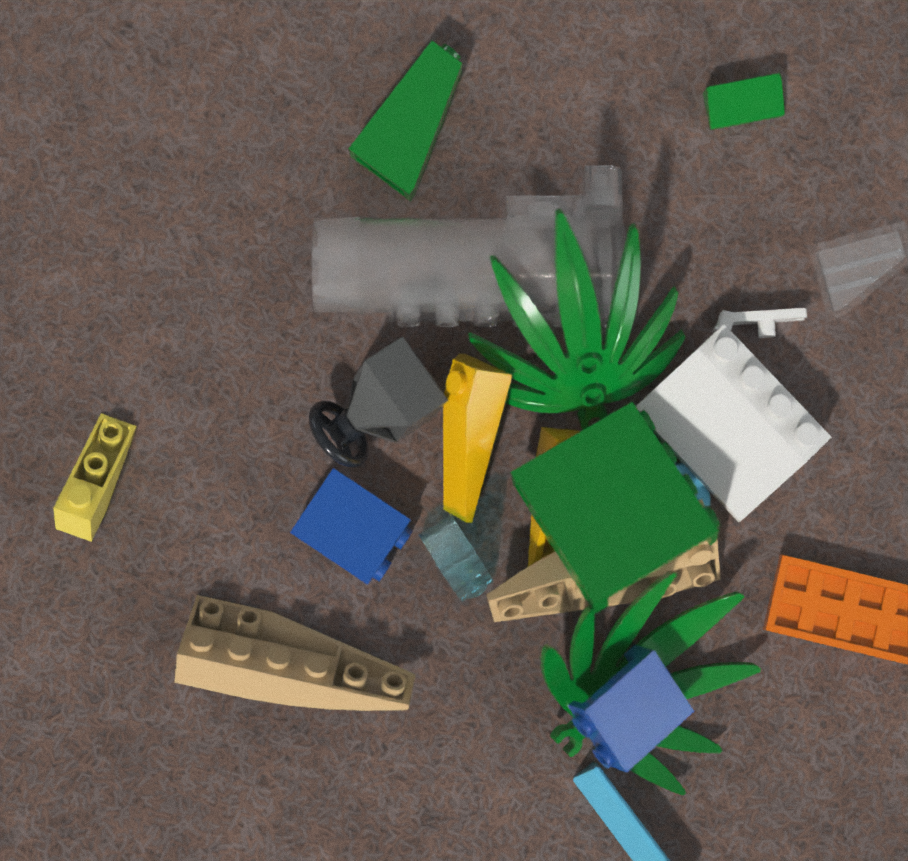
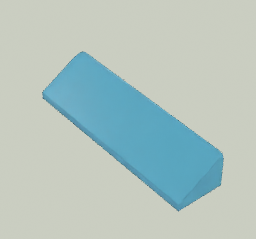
[573,762,670,861]

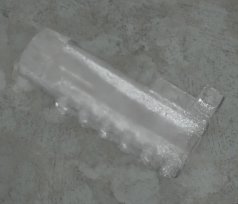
[312,165,626,327]

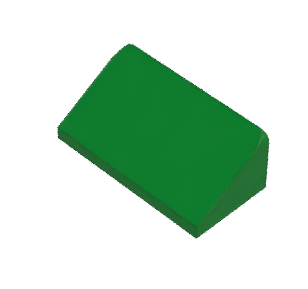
[703,73,785,130]

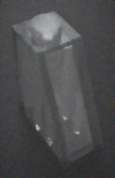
[808,221,908,323]

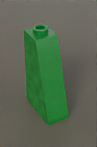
[348,41,462,202]

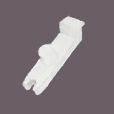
[712,308,807,338]

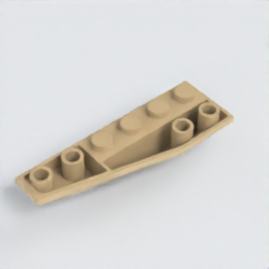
[487,499,721,622]
[174,595,416,711]

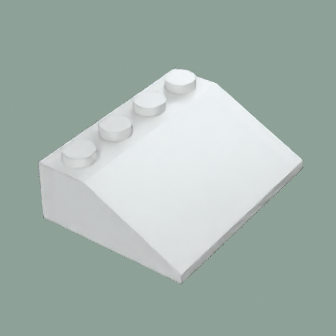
[636,324,831,522]

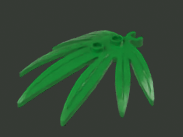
[468,208,685,430]
[541,571,761,796]

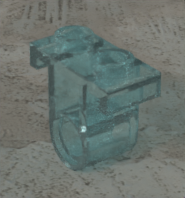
[418,514,494,602]

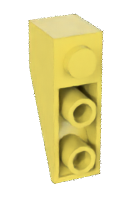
[54,414,137,542]

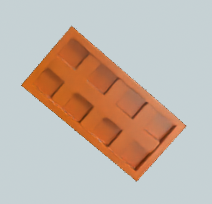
[763,555,908,665]

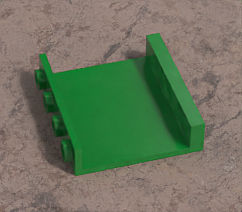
[511,401,720,614]

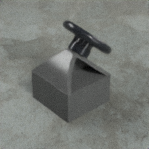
[309,336,448,468]

